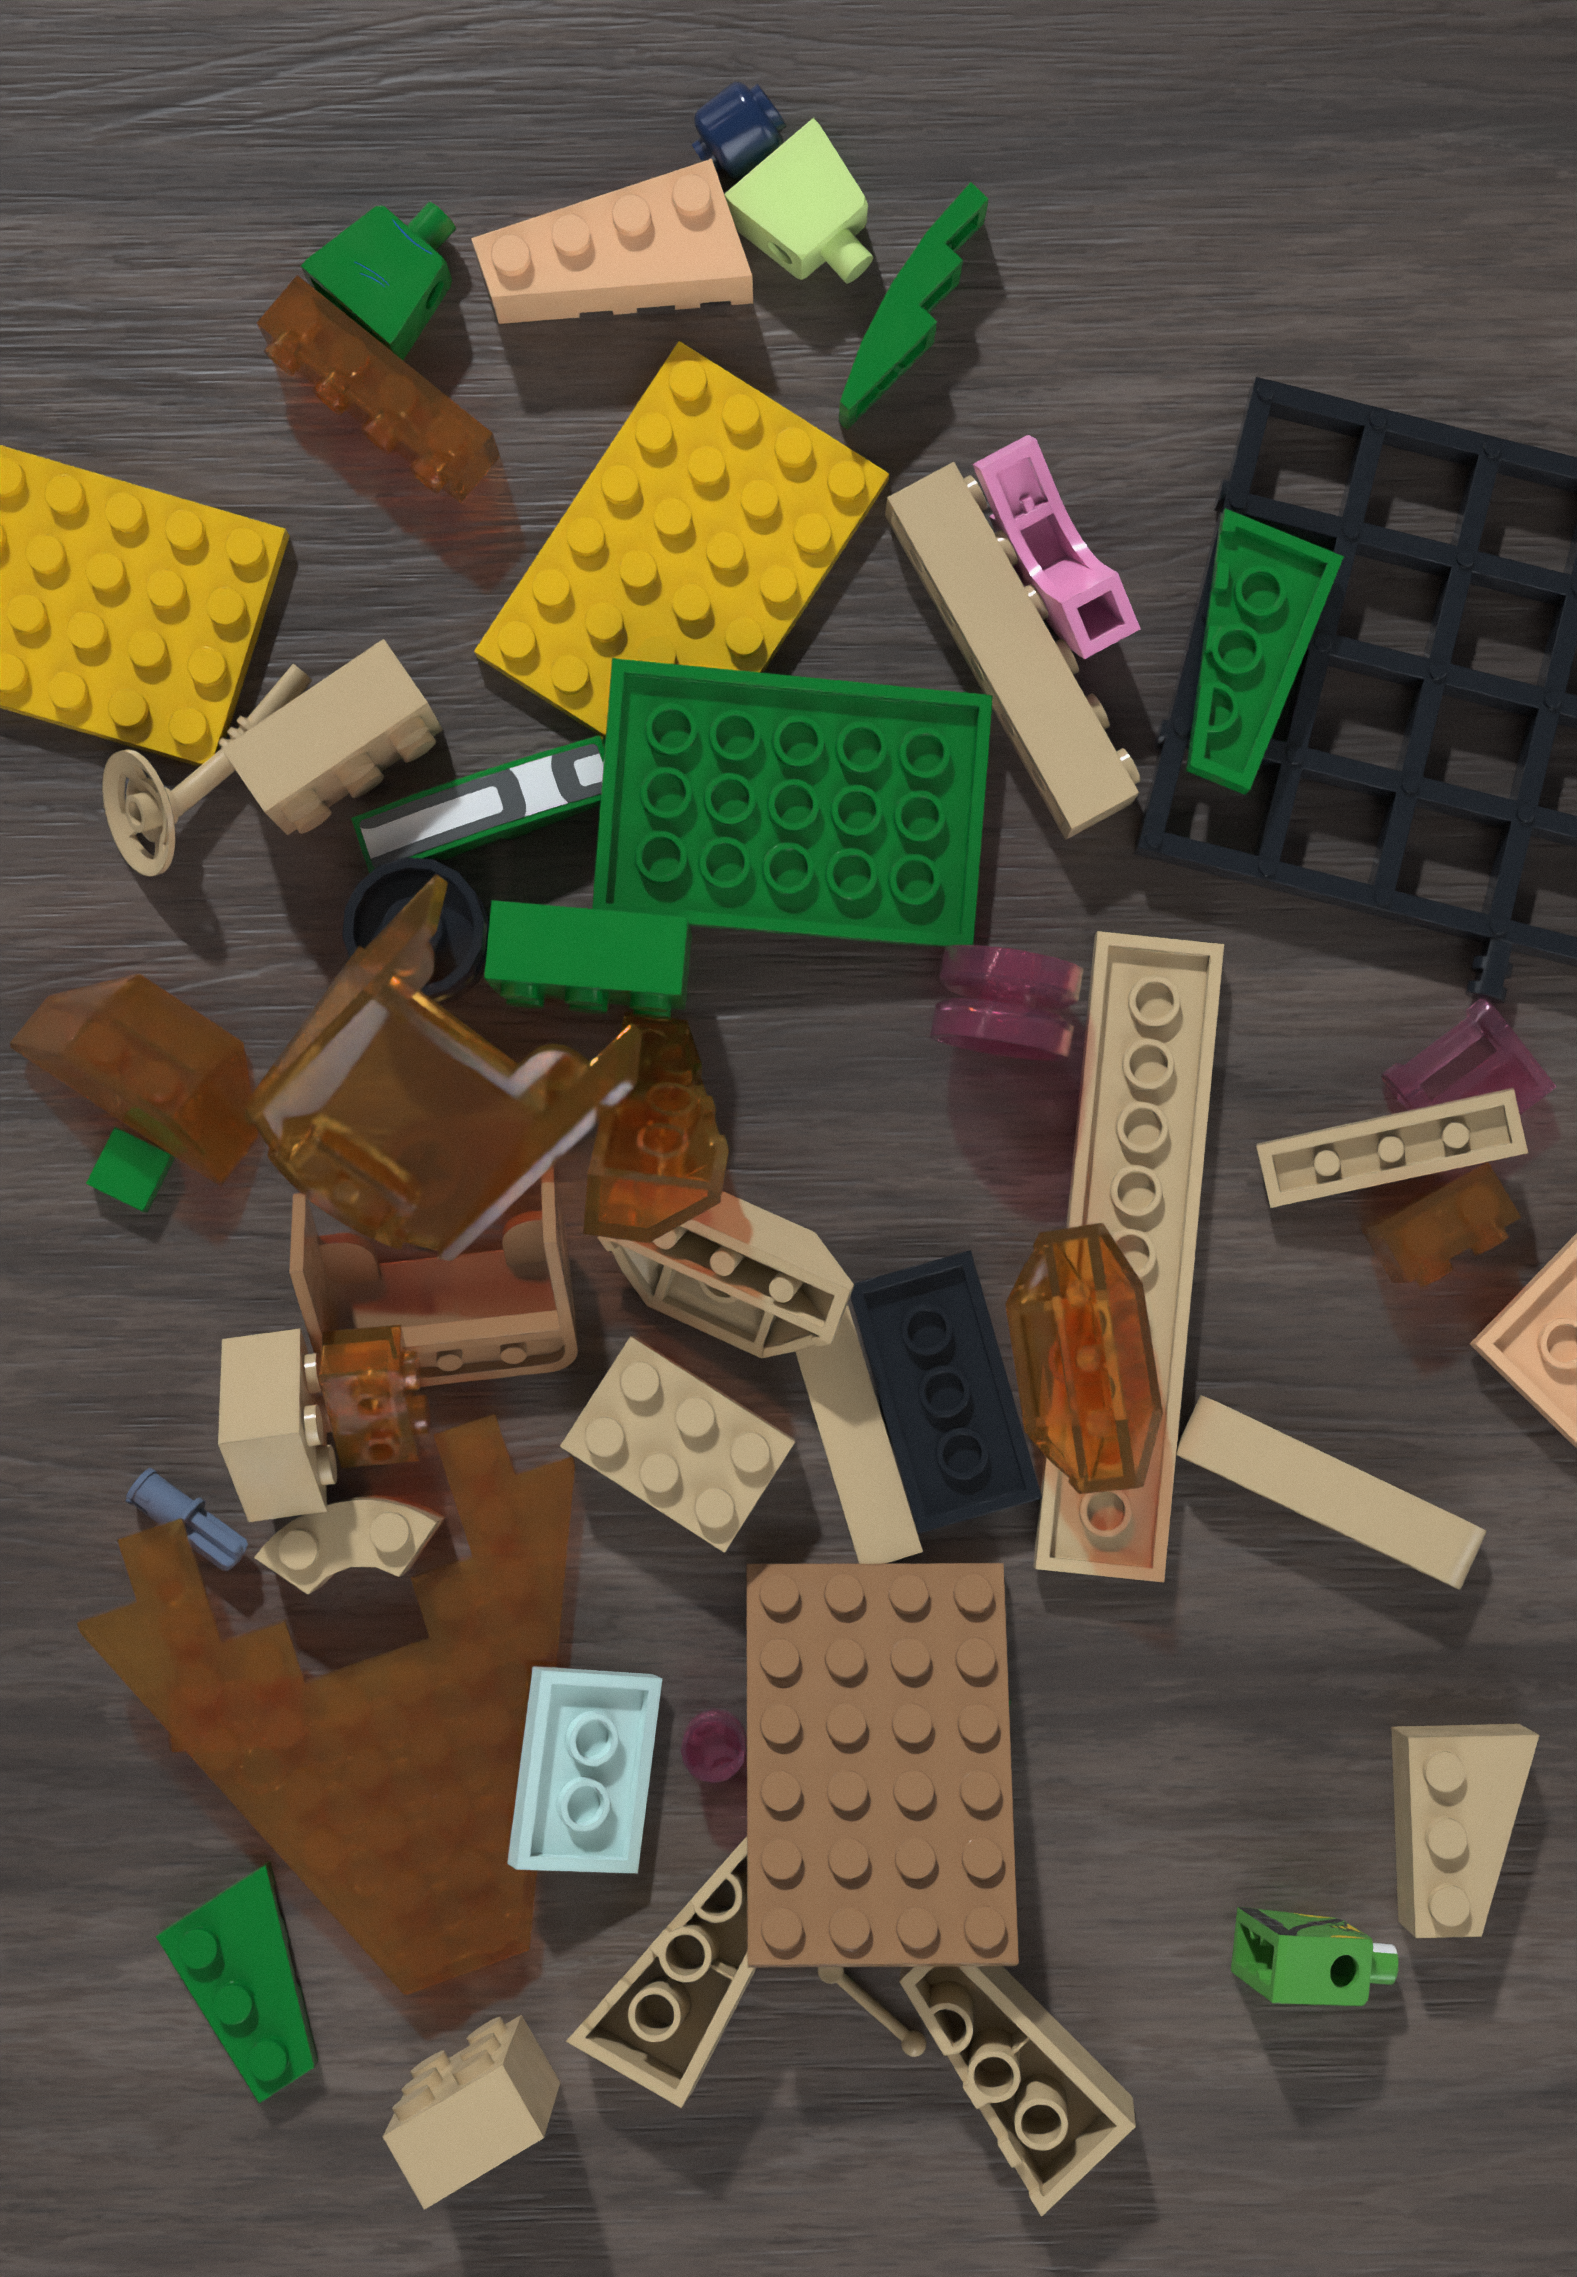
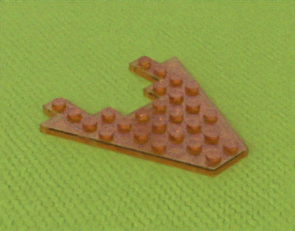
[77,1413,575,1995]

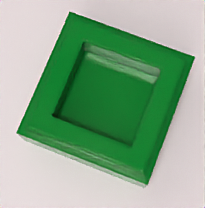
[86,1127,176,1213]

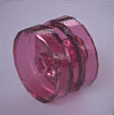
[930,945,1083,1062]

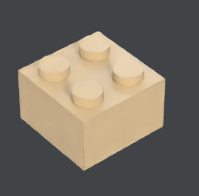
[218,1328,337,1522]

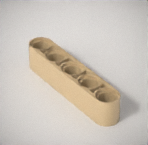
[1176,1395,1487,1590]

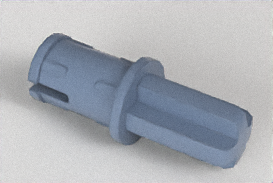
[125,1468,248,1571]

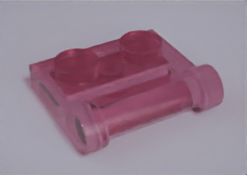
[1381,998,1556,1115]

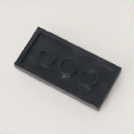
[850,1250,1042,1534]

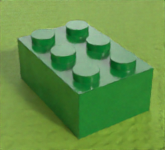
[484,900,692,1019]

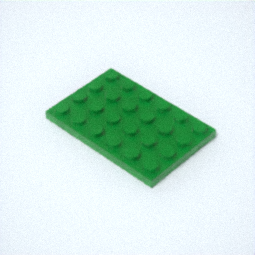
[592,658,993,950]

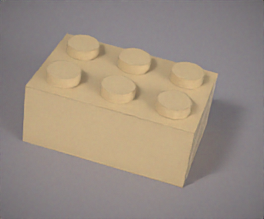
[221,639,443,835]
[560,1336,795,1553]
[383,2015,560,2210]

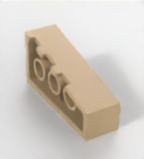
[566,1836,756,2108]
[899,1966,1136,2217]

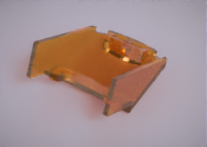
[243,874,642,1261]

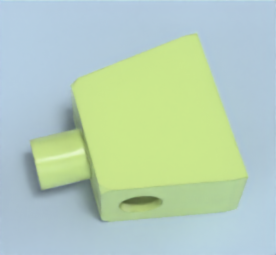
[724,118,873,284]

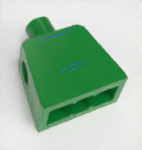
[301,202,456,365]

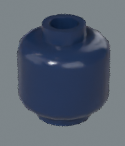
[692,82,787,180]

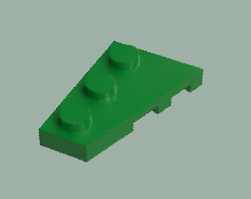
[156,1861,318,2103]

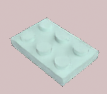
[507,1666,662,1874]

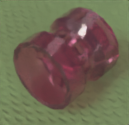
[681,1708,747,1783]

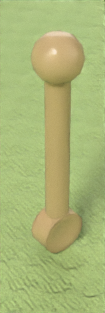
[818,1967,927,2057]

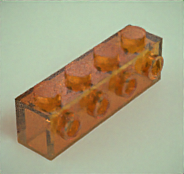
[257,275,500,504]

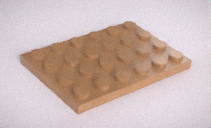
[746,1563,1019,1968]

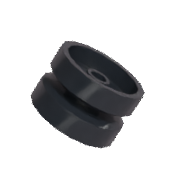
[342,857,490,1008]

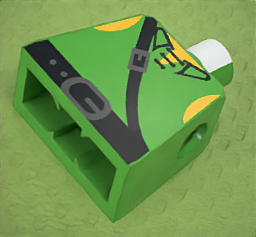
[1231,1907,1399,2006]

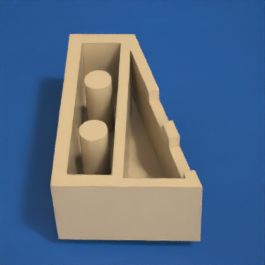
[1391,1724,1539,1938]

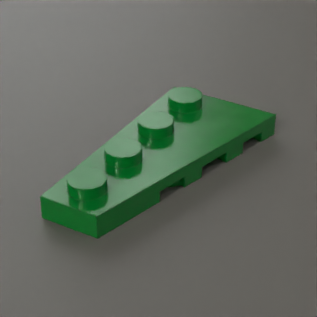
[1186,508,1344,795]

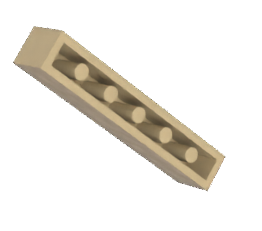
[885,462,1140,840]

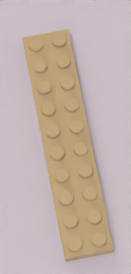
[1033,931,1224,1583]

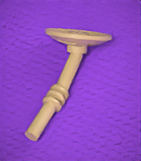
[102,664,312,877]

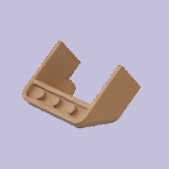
[289,1165,578,1394]

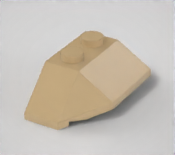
[597,1179,854,1358]

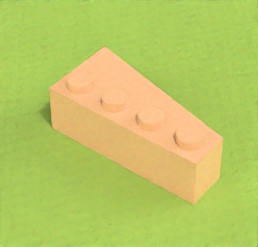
[471,159,753,324]

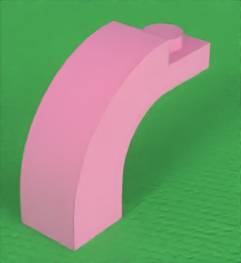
[972,435,1141,659]

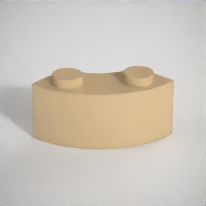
[254,1495,446,1595]

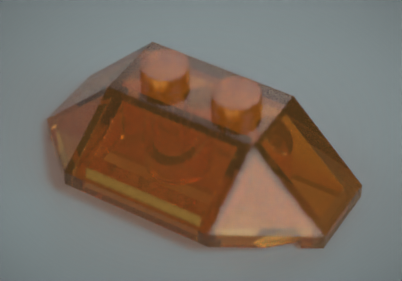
[10,973,258,1187]
[1005,1223,1163,1494]

